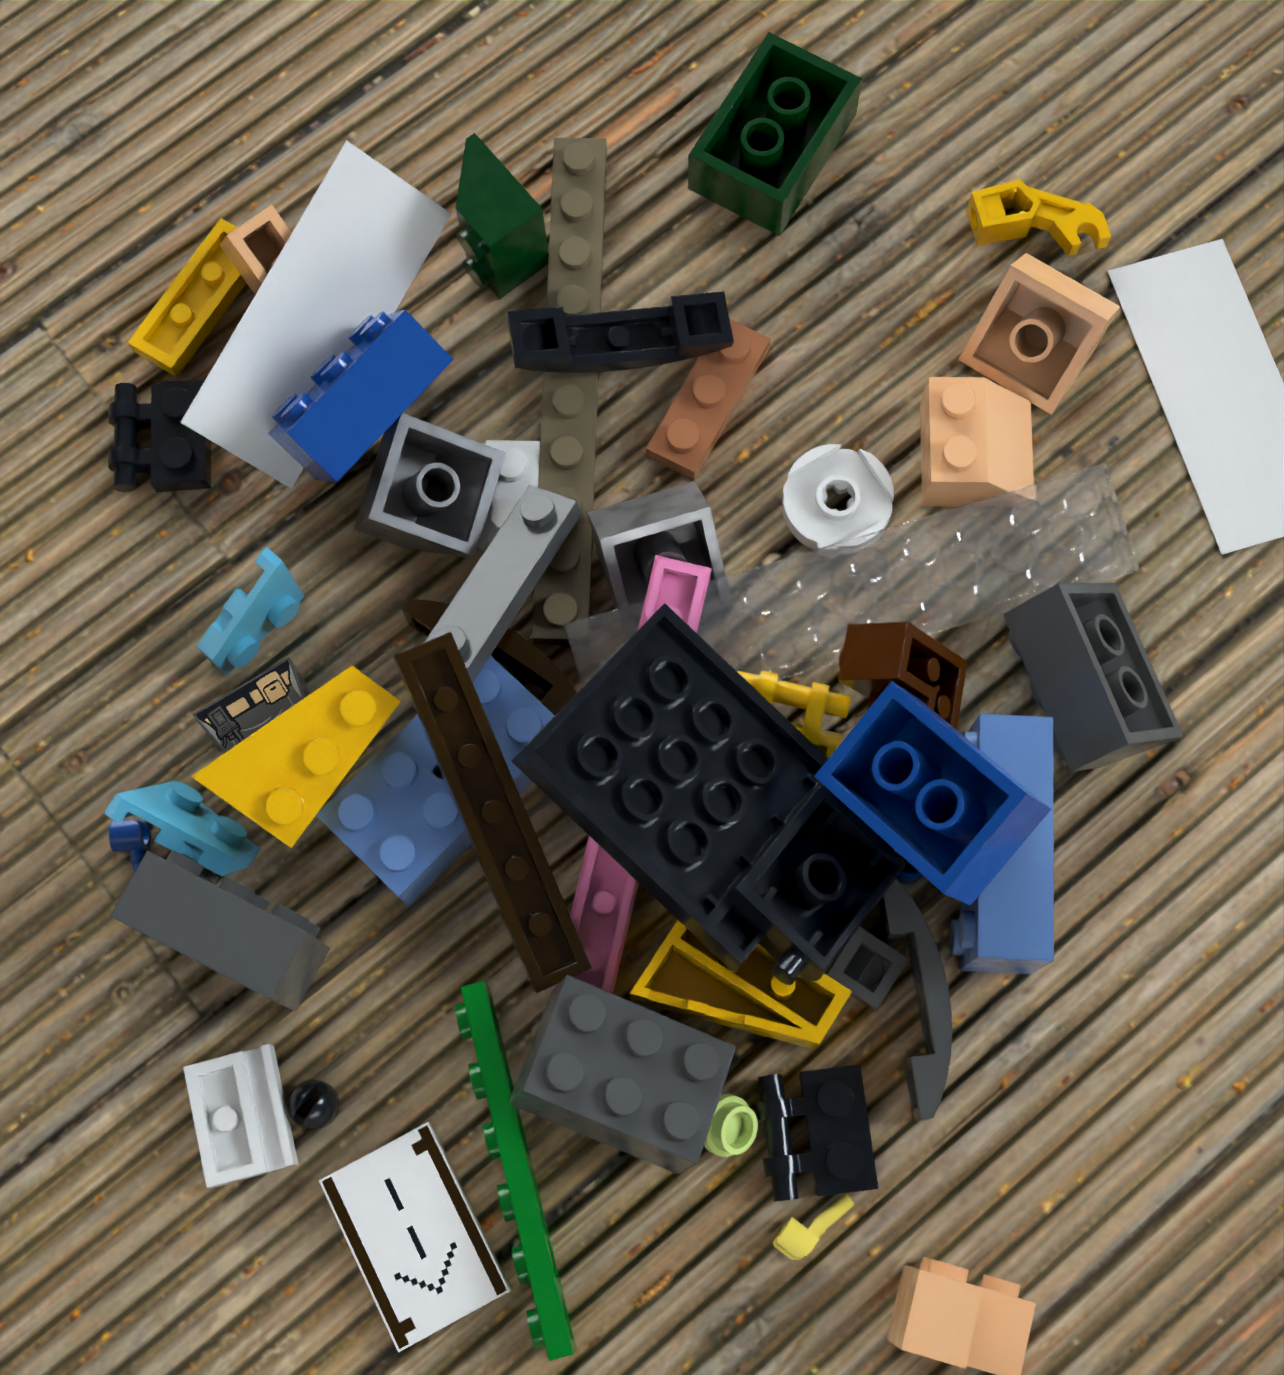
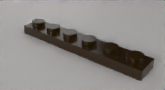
[393,632,592,993]

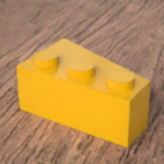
[191,665,401,848]
[630,920,852,1049]

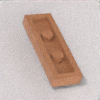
[646,319,771,480]

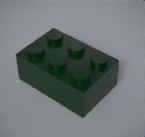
[688,32,862,236]

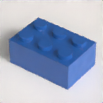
[268,310,454,482]
[814,681,1051,906]

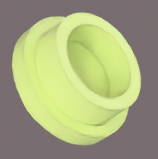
[704,1094,758,1157]

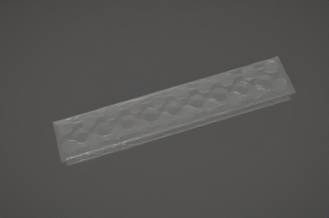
[564,463,1140,687]

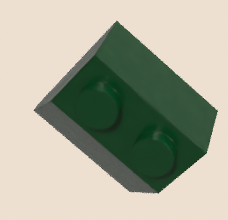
[456,133,549,299]

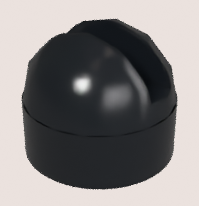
[288,1080,340,1130]

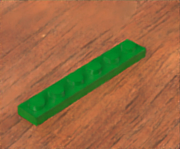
[454,981,577,1361]

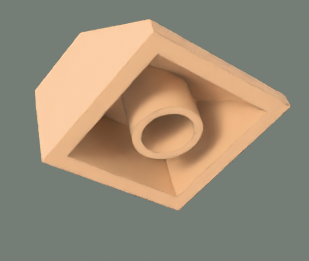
[958,253,1120,415]
[920,377,1035,508]

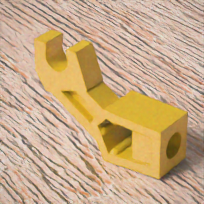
[966,179,1111,256]

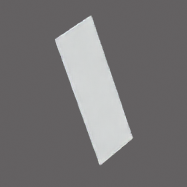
[180,140,452,489]
[1107,239,1284,555]

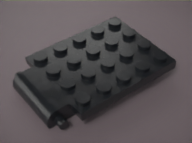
[511,603,906,985]

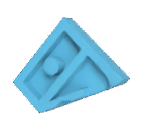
[197,547,305,676]
[104,781,261,876]

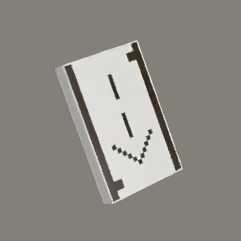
[319,1122,512,1353]

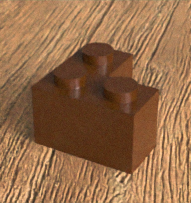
[838,621,968,730]

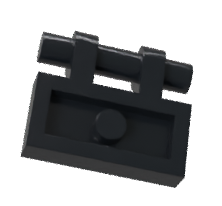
[108,379,211,492]
[755,1065,879,1202]

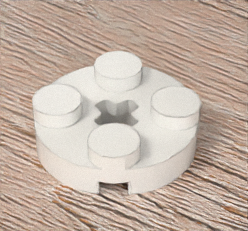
[782,444,894,558]

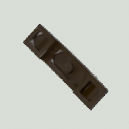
[401,599,577,715]

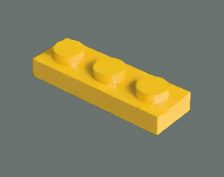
[127,218,246,377]

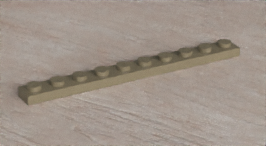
[532,138,607,646]

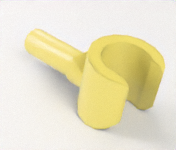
[773,1193,855,1260]

